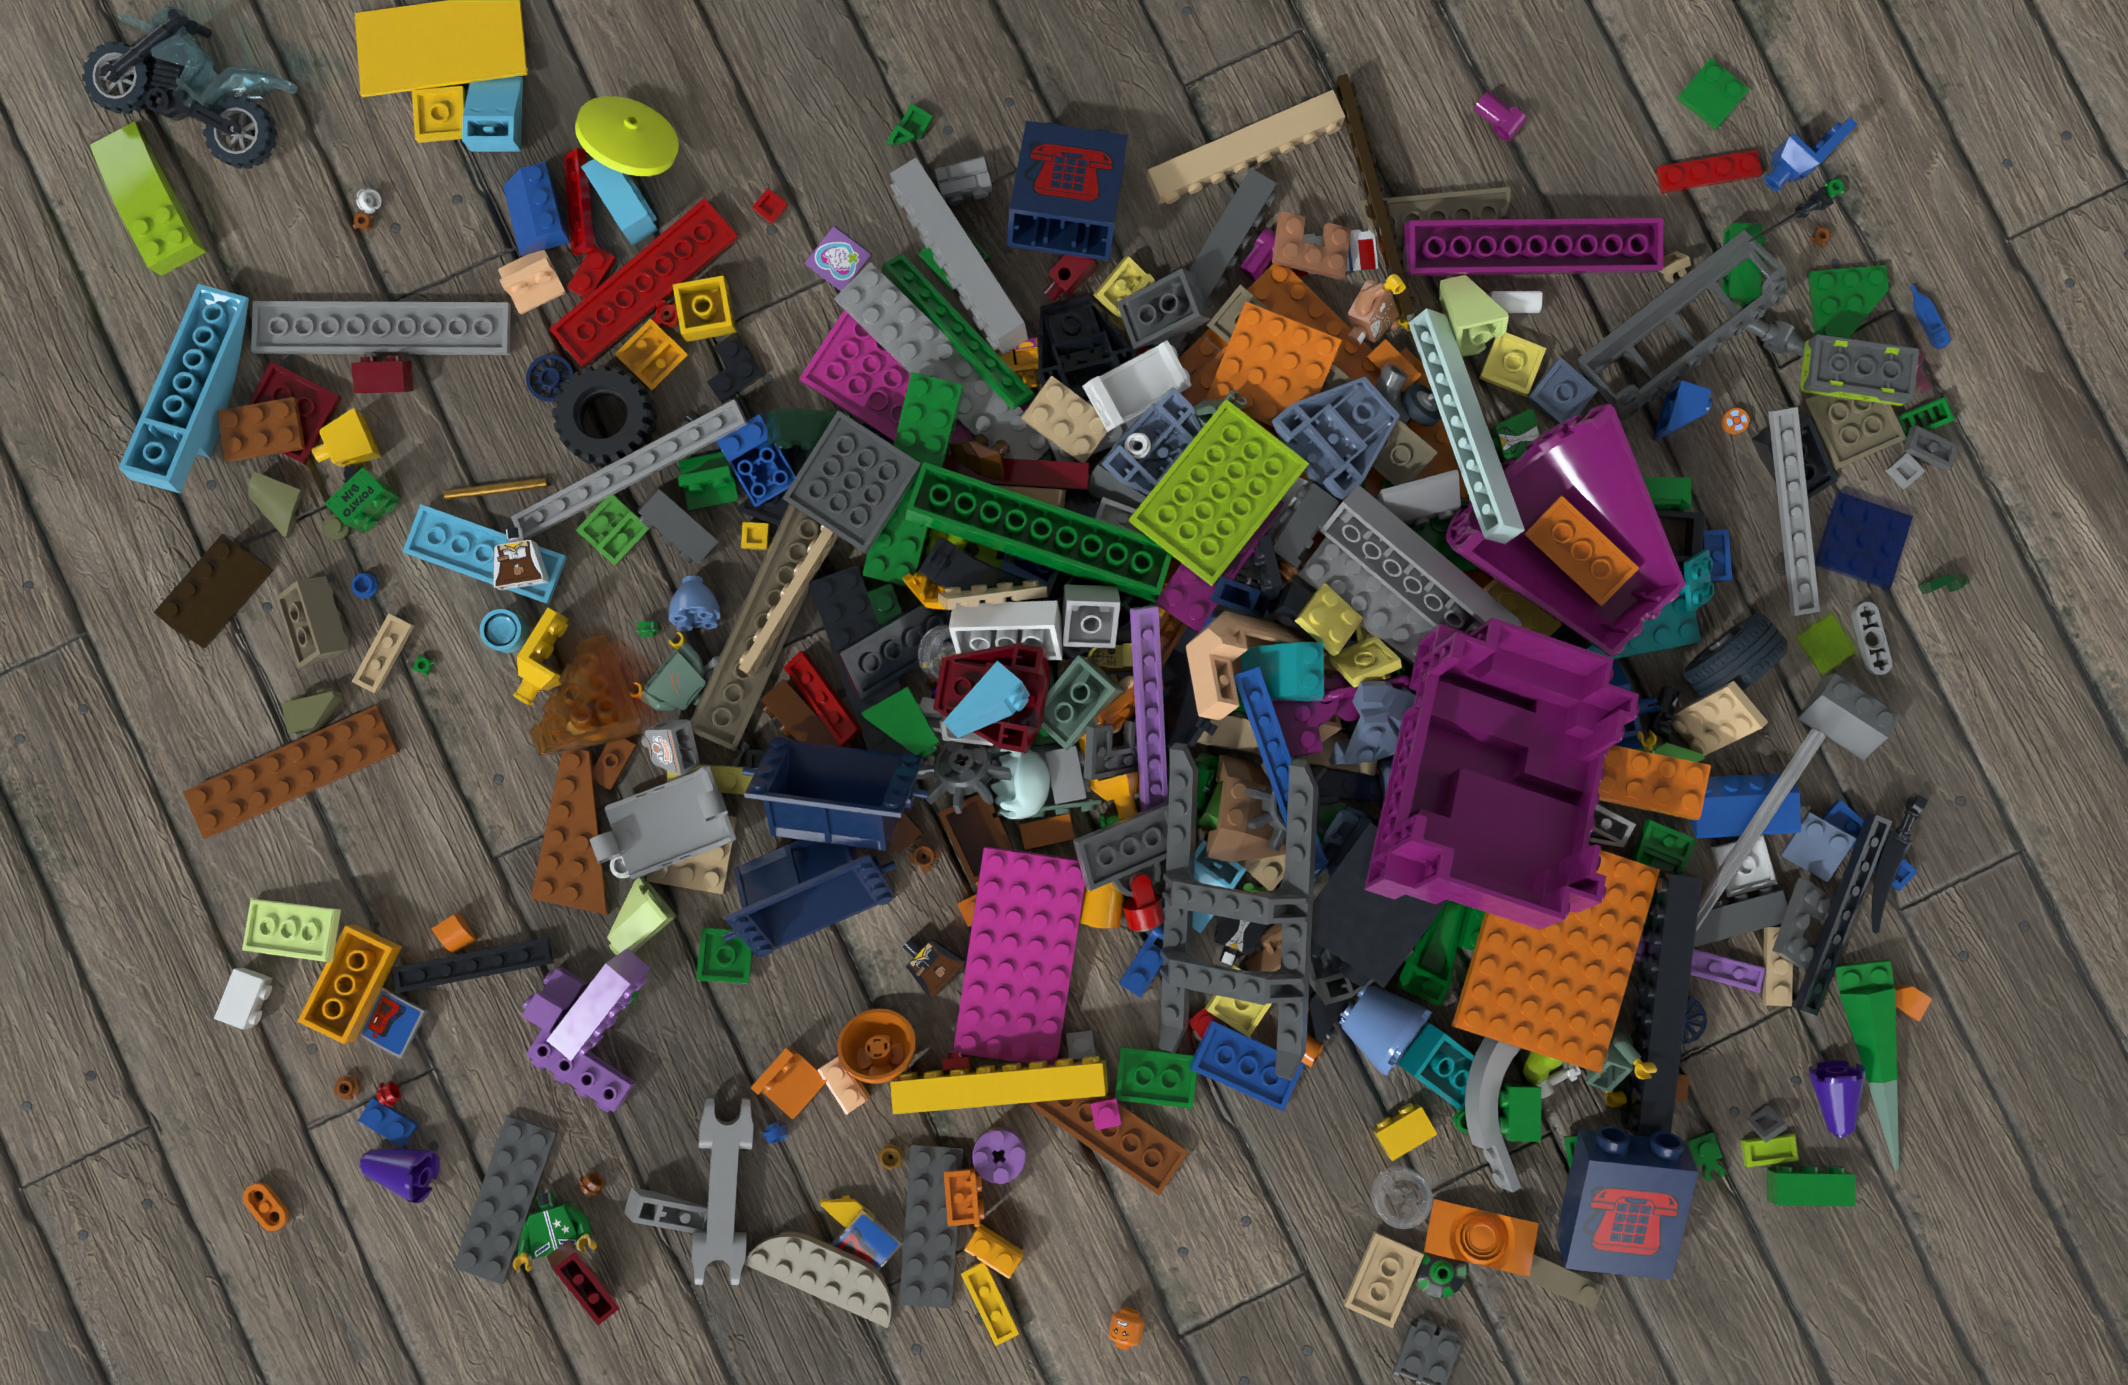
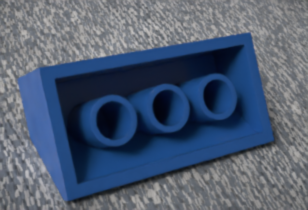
[1690,773,1801,838]

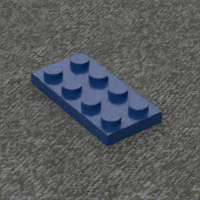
[1189,1020,1304,1112]

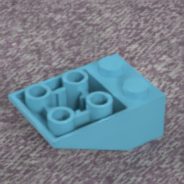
[462,76,523,152]
[1161,839,1247,933]

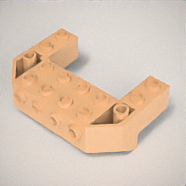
[1186,611,1342,742]

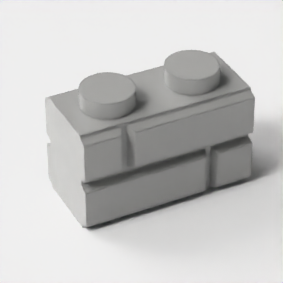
[935,156,992,206]

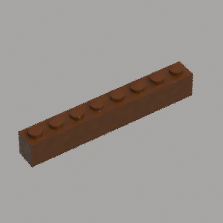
[760,679,924,854]

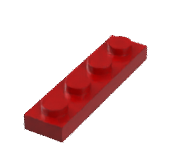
[563,148,595,256]
[1656,150,1762,194]
[783,651,862,747]

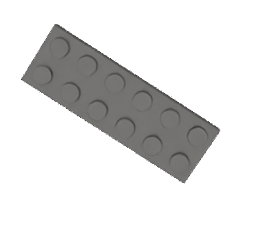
[453,1115,558,1285]
[899,1143,964,1309]

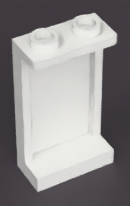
[1082,340,1192,432]

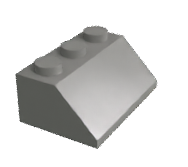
[1375,470,1461,527]

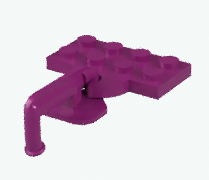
[1271,671,1410,758]

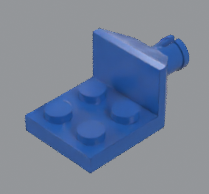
[1764,117,1857,191]

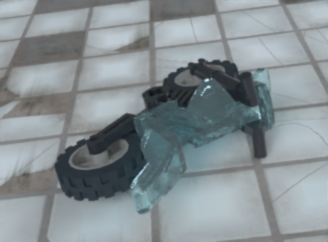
[82,6,298,169]

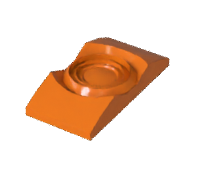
[1424,1199,1539,1276]

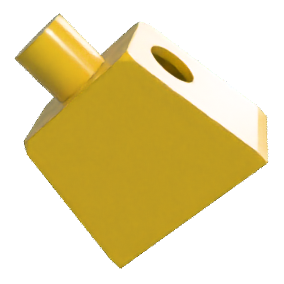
[312,408,381,467]

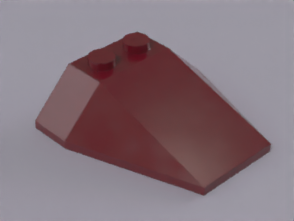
[933,644,1050,753]

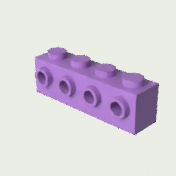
[526,1029,636,1112]

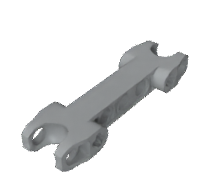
[691,1097,754,1285]

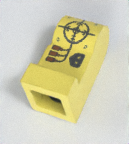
[1088,643,1133,672]

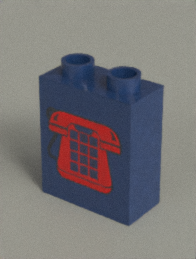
[1007,121,1128,261]
[1555,1126,1699,1280]

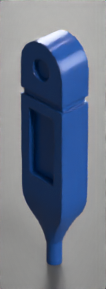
[1910,285,1950,349]

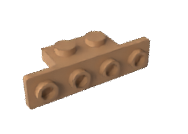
[1245,923,1282,971]

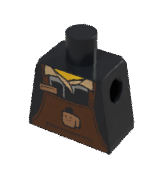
[902,936,966,1000]

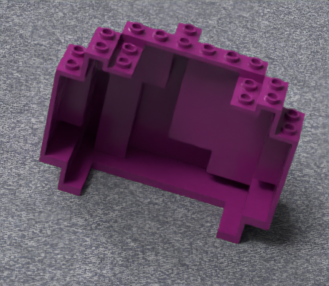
[1364,617,1639,929]

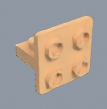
[498,250,566,314]

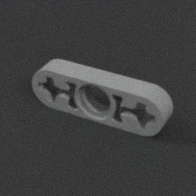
[1851,602,1892,676]

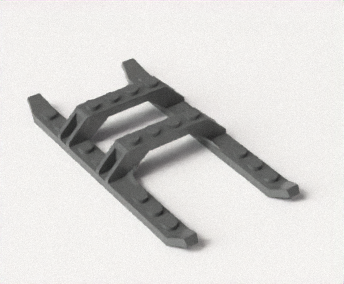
[1159,743,1318,1080]

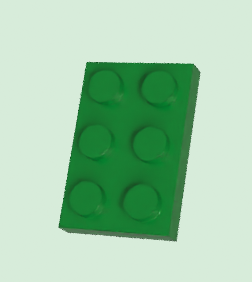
[1115,1046,1197,1109]

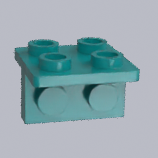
[1679,550,1714,612]

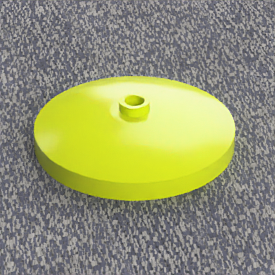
[575,96,679,176]

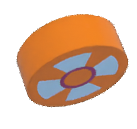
[1721,408,1749,435]

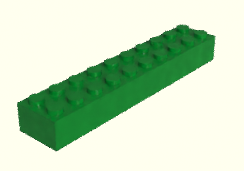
[906,462,1172,602]

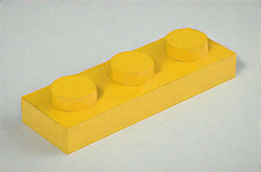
[961,1262,1019,1346]

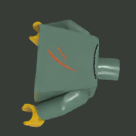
[628,632,706,712]
[1586,1024,1657,1108]

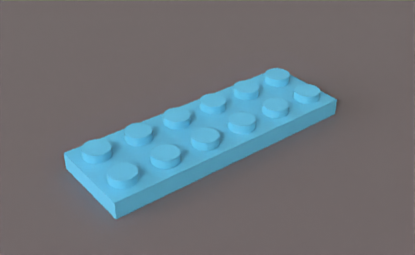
[402,504,567,605]

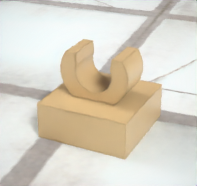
[1658,251,1691,284]

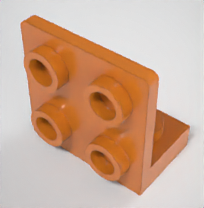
[751,1045,827,1119]

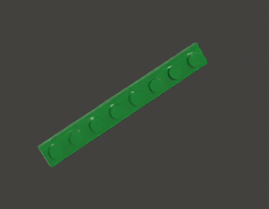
[881,253,1034,410]

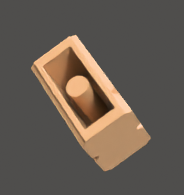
[818,1056,871,1115]

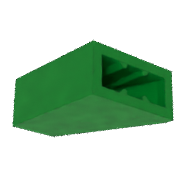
[862,687,940,757]

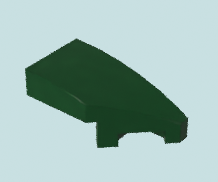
[1918,574,1970,595]

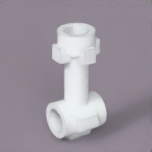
[1537,1062,1581,1099]

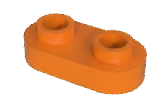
[243,1182,289,1231]

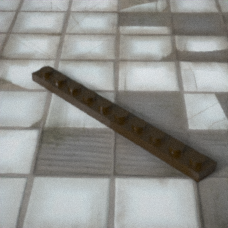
[1335,74,1416,323]

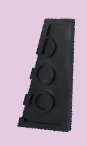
[737,425,823,527]

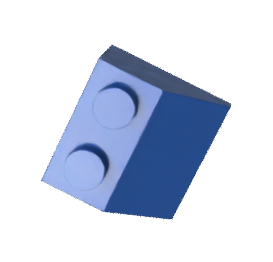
[1652,381,1712,441]

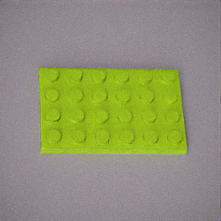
[1129,399,1309,586]

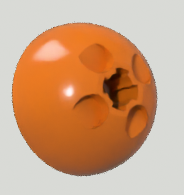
[837,1009,916,1084]

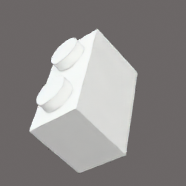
[214,968,273,1030]

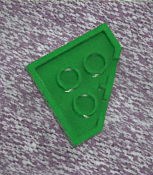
[1807,265,1889,339]

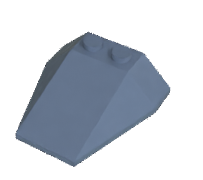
[1272,377,1400,500]

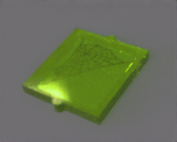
[1795,614,1857,675]

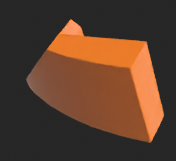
[1894,983,1932,1022]

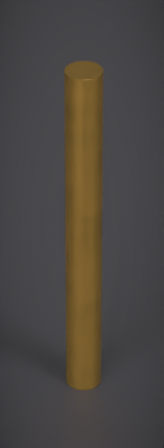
[444,477,548,500]

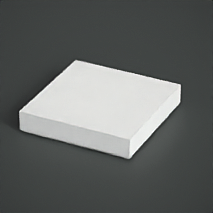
[1711,835,1778,898]

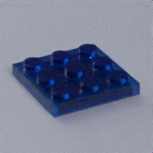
[1815,492,1913,590]

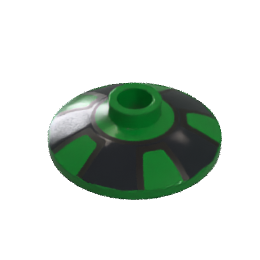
[1415,1250,1467,1298]

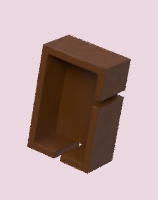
[939,794,1015,884]

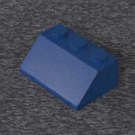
[503,162,570,256]

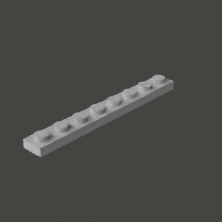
[1768,407,1820,616]

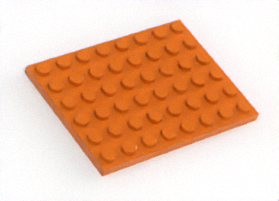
[1452,846,1660,1073]

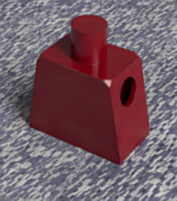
[1043,255,1098,302]

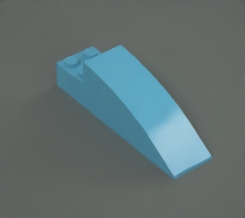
[119,284,249,493]

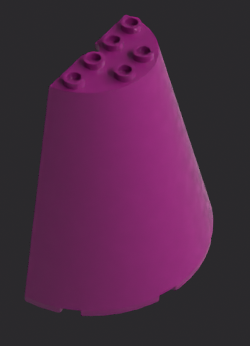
[1446,404,1686,657]

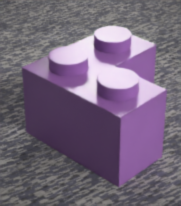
[522,967,588,1033]

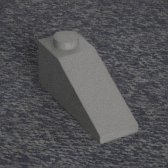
[624,1187,708,1233]

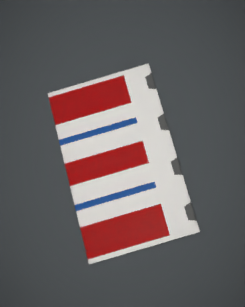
[1290,229,1379,276]

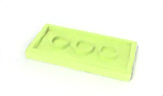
[242,898,341,962]

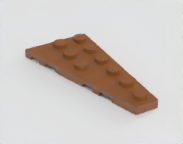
[531,746,609,915]

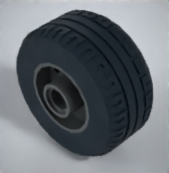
[1684,613,1788,697]

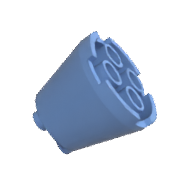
[1339,985,1432,1076]

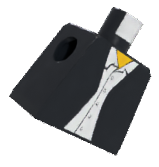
[1214,916,1267,966]

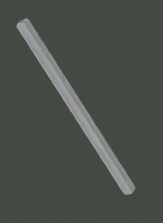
[1696,729,1826,931]

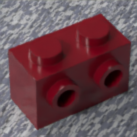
[351,356,414,394]

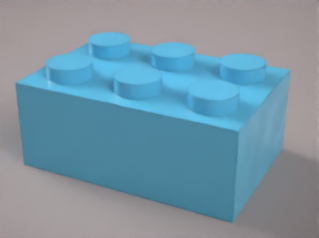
[581,159,658,246]

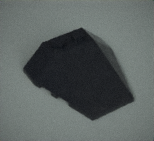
[1038,294,1138,401]

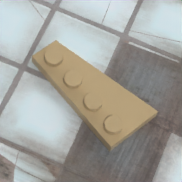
[938,580,1047,610]

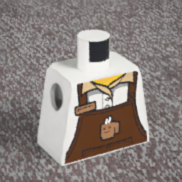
[493,527,550,591]

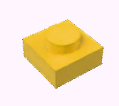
[741,522,770,550]

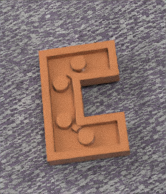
[1272,211,1351,280]

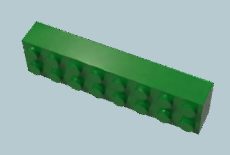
[862,372,965,587]

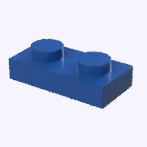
[1702,529,1732,582]
[358,1097,419,1148]

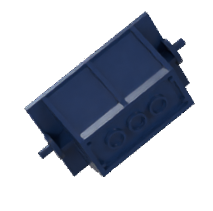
[742,737,928,851]
[723,839,897,957]

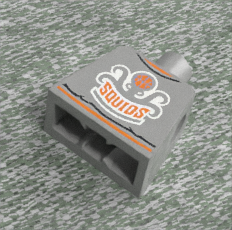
[641,720,700,775]

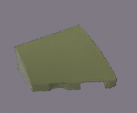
[248,471,304,538]

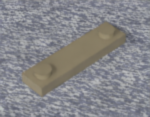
[1510,1254,1605,1311]

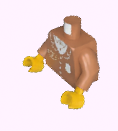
[1347,274,1415,346]

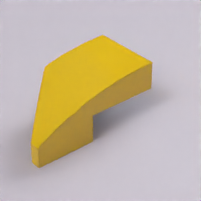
[819,1195,875,1230]

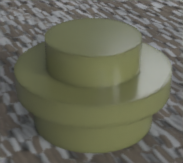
[322,514,349,540]

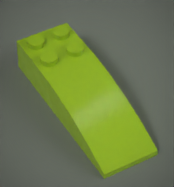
[90,121,206,276]

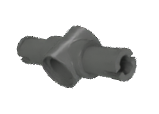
[1744,319,1806,357]

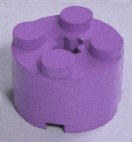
[972,1126,1026,1184]

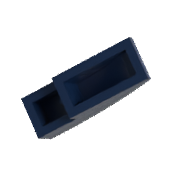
[1210,576,1271,618]

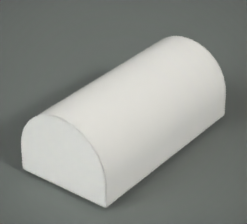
[1487,291,1542,313]

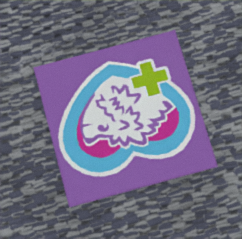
[804,226,871,291]

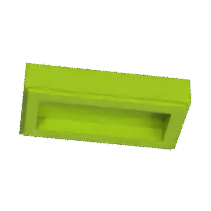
[1741,1133,1799,1167]

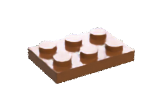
[217,397,305,462]

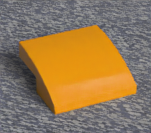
[614,318,688,391]

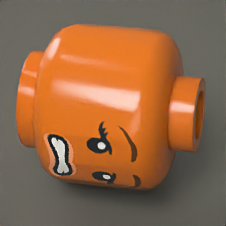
[1108,1307,1145,1350]

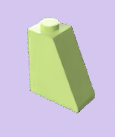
[1439,275,1509,357]
[607,877,677,955]

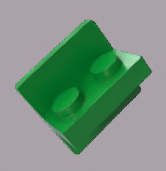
[678,452,739,511]

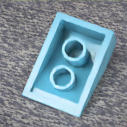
[943,661,1030,738]

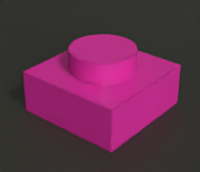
[1090,1098,1121,1130]

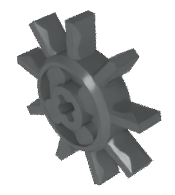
[916,741,1012,814]
[1244,756,1339,851]

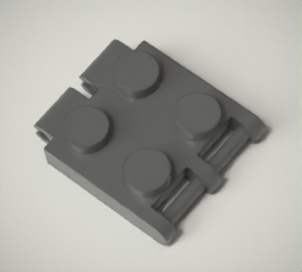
[1392,1317,1461,1385]

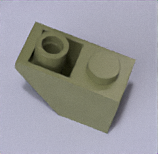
[282,688,343,735]

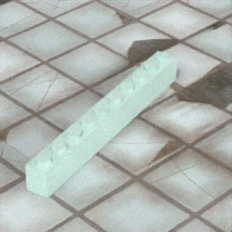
[1408,308,1525,544]

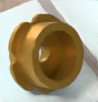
[878,1144,903,1170]

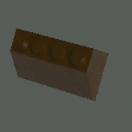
[153,533,273,648]

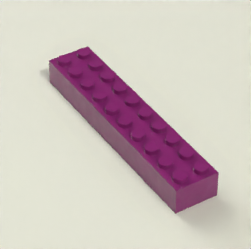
[1403,218,1664,276]

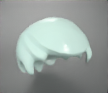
[991,749,1050,819]

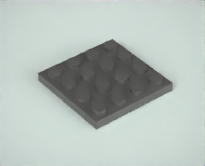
[782,411,922,554]

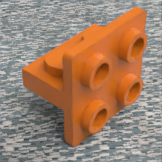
[944,1165,985,1227]

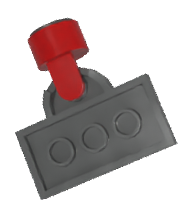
[1073,802,1169,932]

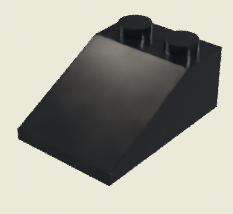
[1751,413,1838,499]

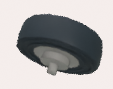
[1401,384,1442,427]

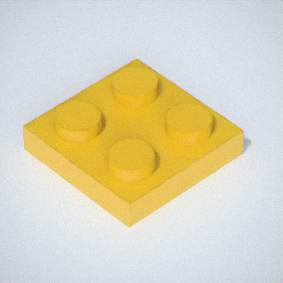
[412,86,466,143]

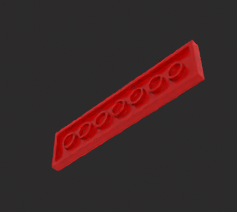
[549,198,739,369]

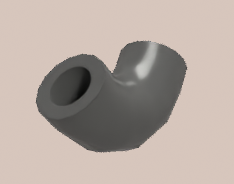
[1375,362,1412,426]

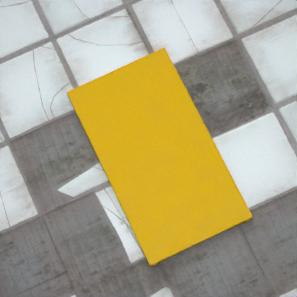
[354,0,528,97]

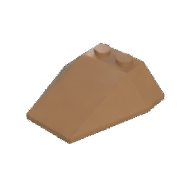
[1205,755,1286,862]

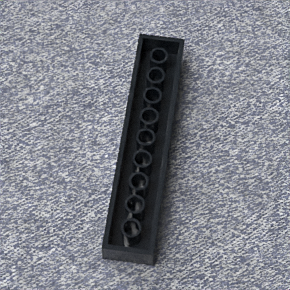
[1621,869,1702,1137]

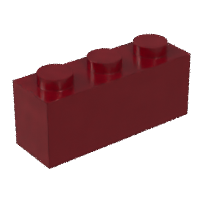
[547,1240,620,1326]

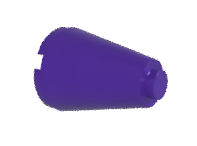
[1809,1060,1865,1137]
[360,1149,439,1203]

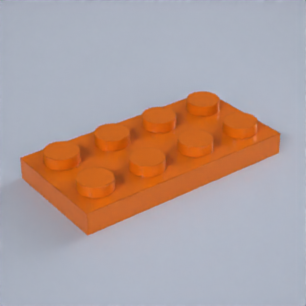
[1524,496,1639,607]

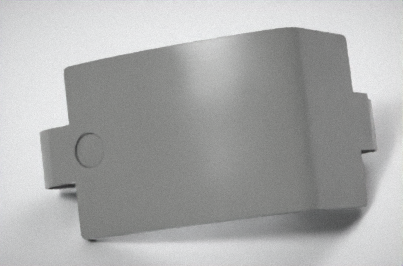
[589,765,736,879]

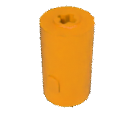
[1079,883,1124,929]

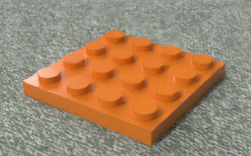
[1206,302,1343,427]

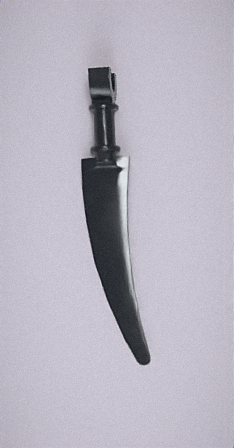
[1748,187,1834,242]
[1871,795,1928,934]

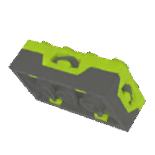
[1799,334,1919,406]

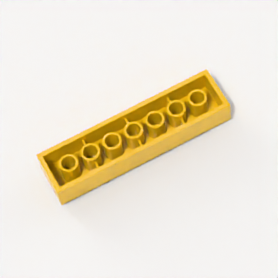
[890,1056,1109,1114]

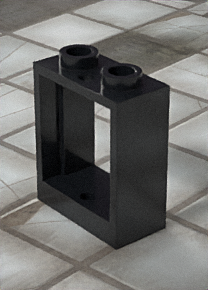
[1655,509,1705,567]

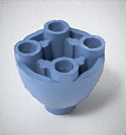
[669,576,720,632]

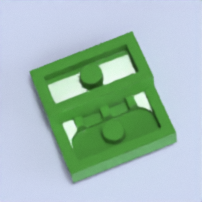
[576,495,649,566]

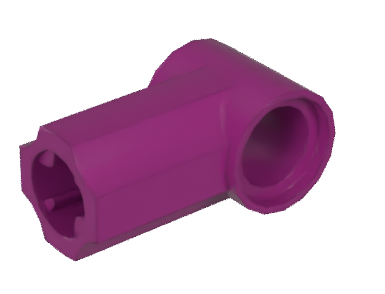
[1473,90,1527,141]
[1240,227,1276,280]

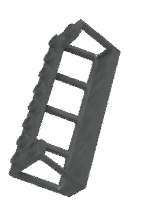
[1577,230,1787,422]

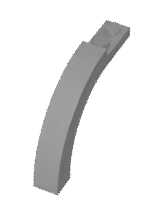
[1465,1037,1521,1192]

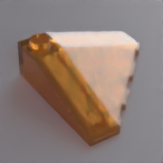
[530,633,642,756]

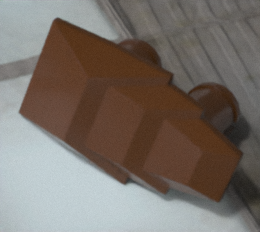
[950,433,1010,479]

